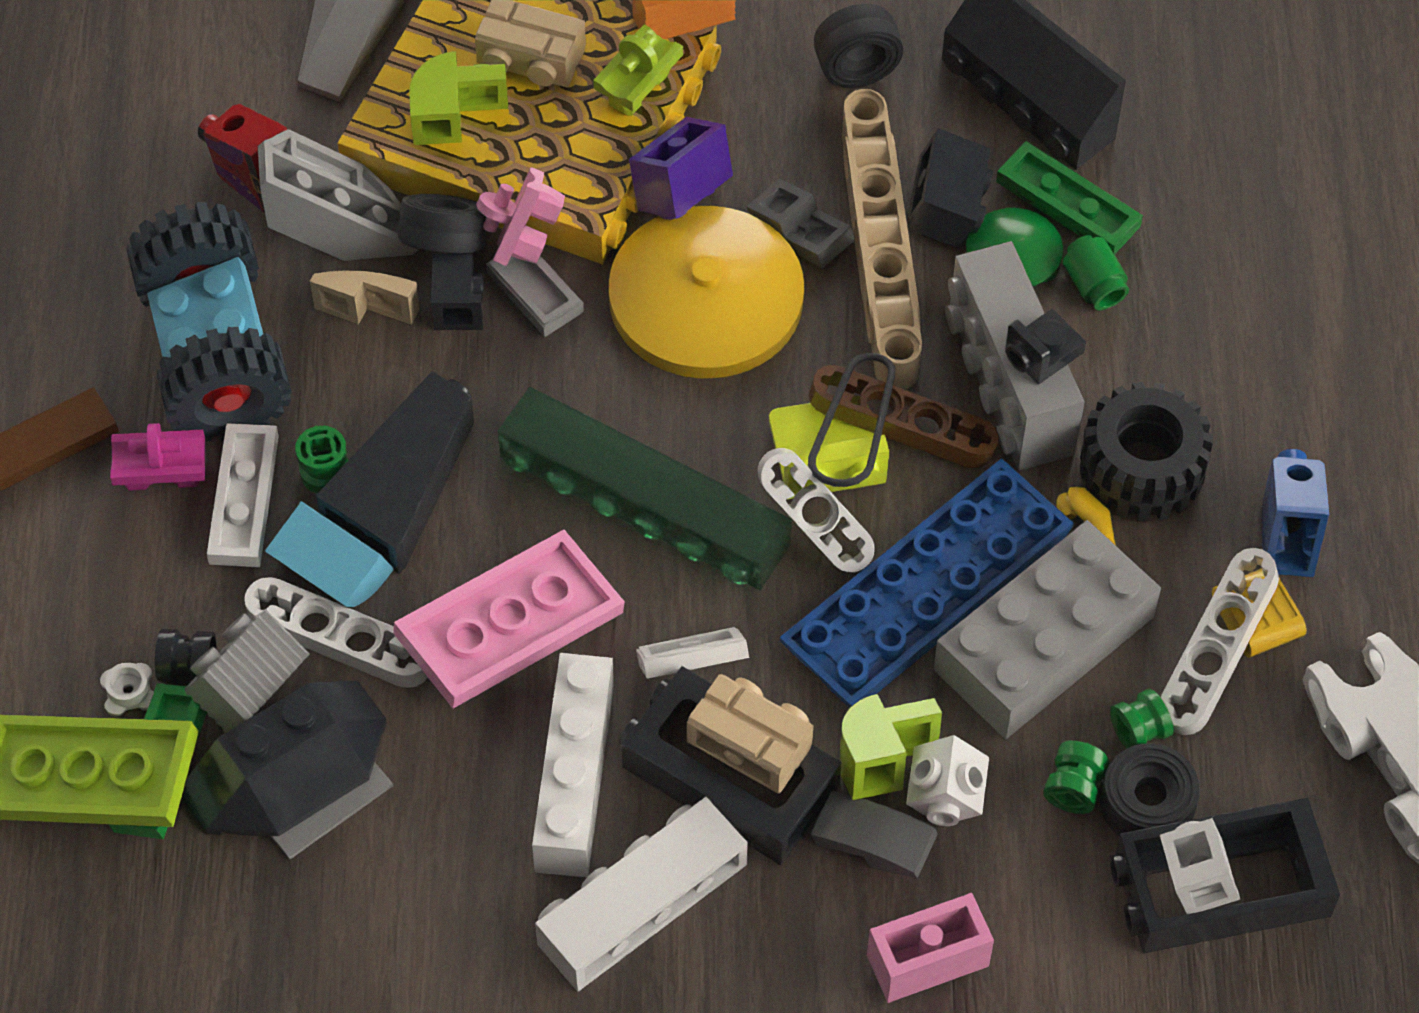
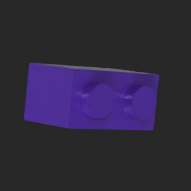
[629,117,733,219]

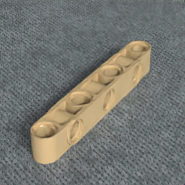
[842,89,922,390]

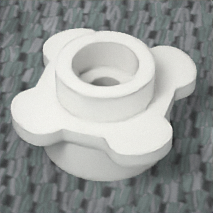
[100,663,154,717]

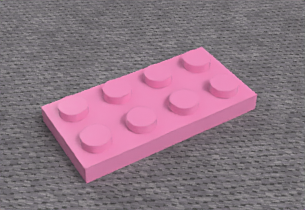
[393,530,625,709]

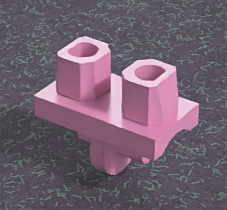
[477,167,565,266]

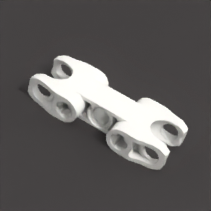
[1303,632,1419,864]

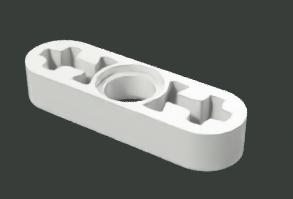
[758,448,875,572]

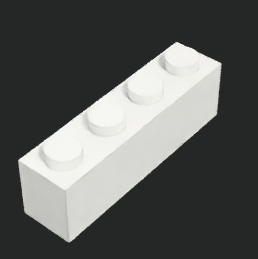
[532,653,614,877]
[535,797,748,992]

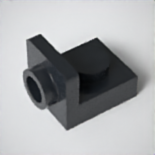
[1005,309,1086,385]

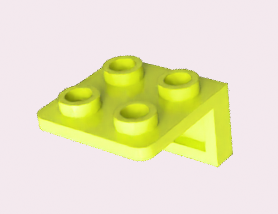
[769,395,889,499]

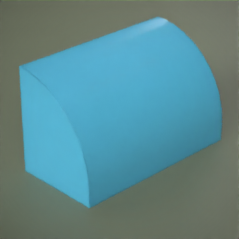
[265,501,394,607]

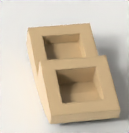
[310,271,420,325]

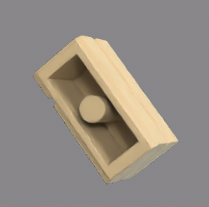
[475,0,586,87]
[687,674,813,793]

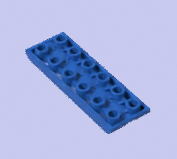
[780,458,1073,709]

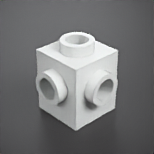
[906,735,989,826]

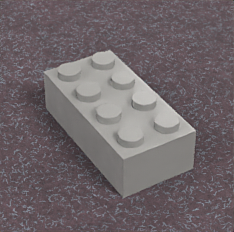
[945,241,1085,471]
[933,520,1161,740]

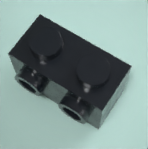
[907,128,993,248]

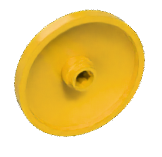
[609,206,804,378]

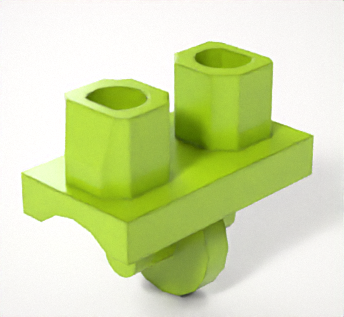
[593,24,683,116]

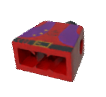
[198,104,287,213]

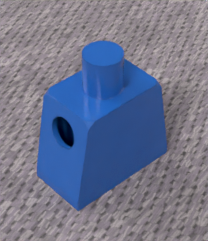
[1262,449,1329,577]

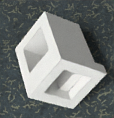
[1160,818,1240,914]

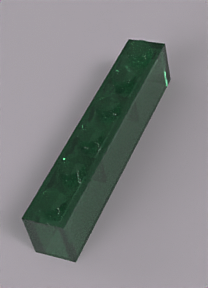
[497,387,792,591]

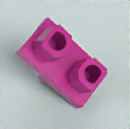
[110,423,205,491]

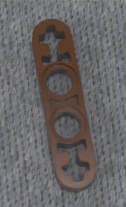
[808,365,999,468]

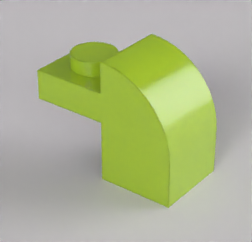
[409,51,508,145]
[839,694,942,800]

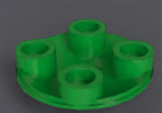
[966,208,1063,286]

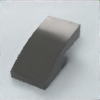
[746,178,855,269]
[810,790,938,879]

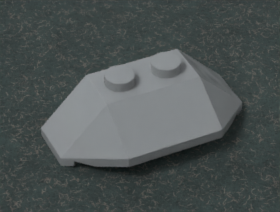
[258,129,419,261]

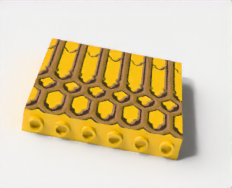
[337,0,721,265]

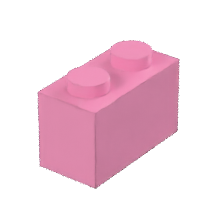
[867,893,994,1003]

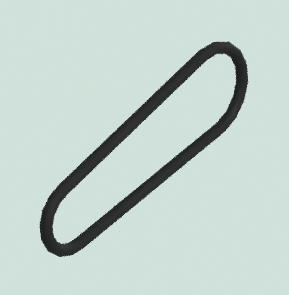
[808,353,896,487]

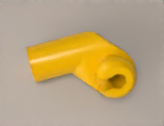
[1056,486,1116,546]

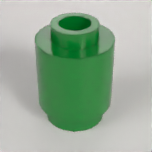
[1063,235,1129,310]

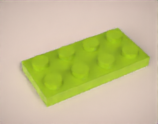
[0,715,199,827]

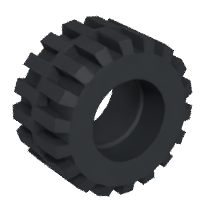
[1080,382,1213,521]

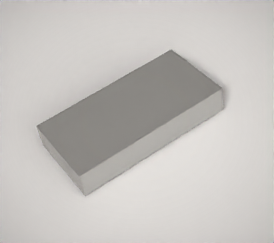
[486,256,584,337]

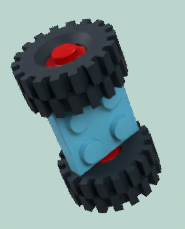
[127,202,292,442]

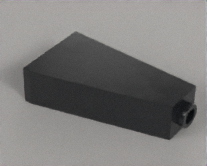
[316,371,474,574]

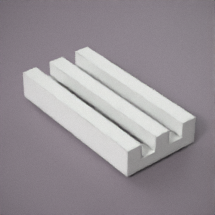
[636,627,749,679]

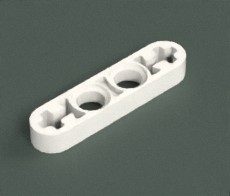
[1161,548,1279,735]
[245,577,428,688]

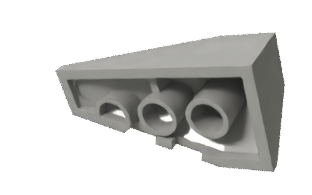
[298,0,406,102]

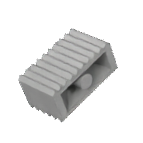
[185,609,309,733]

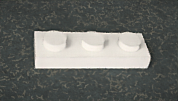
[207,423,279,567]

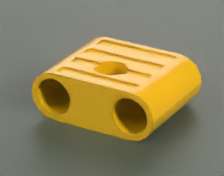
[1212,568,1307,658]

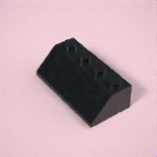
[942,0,1126,170]

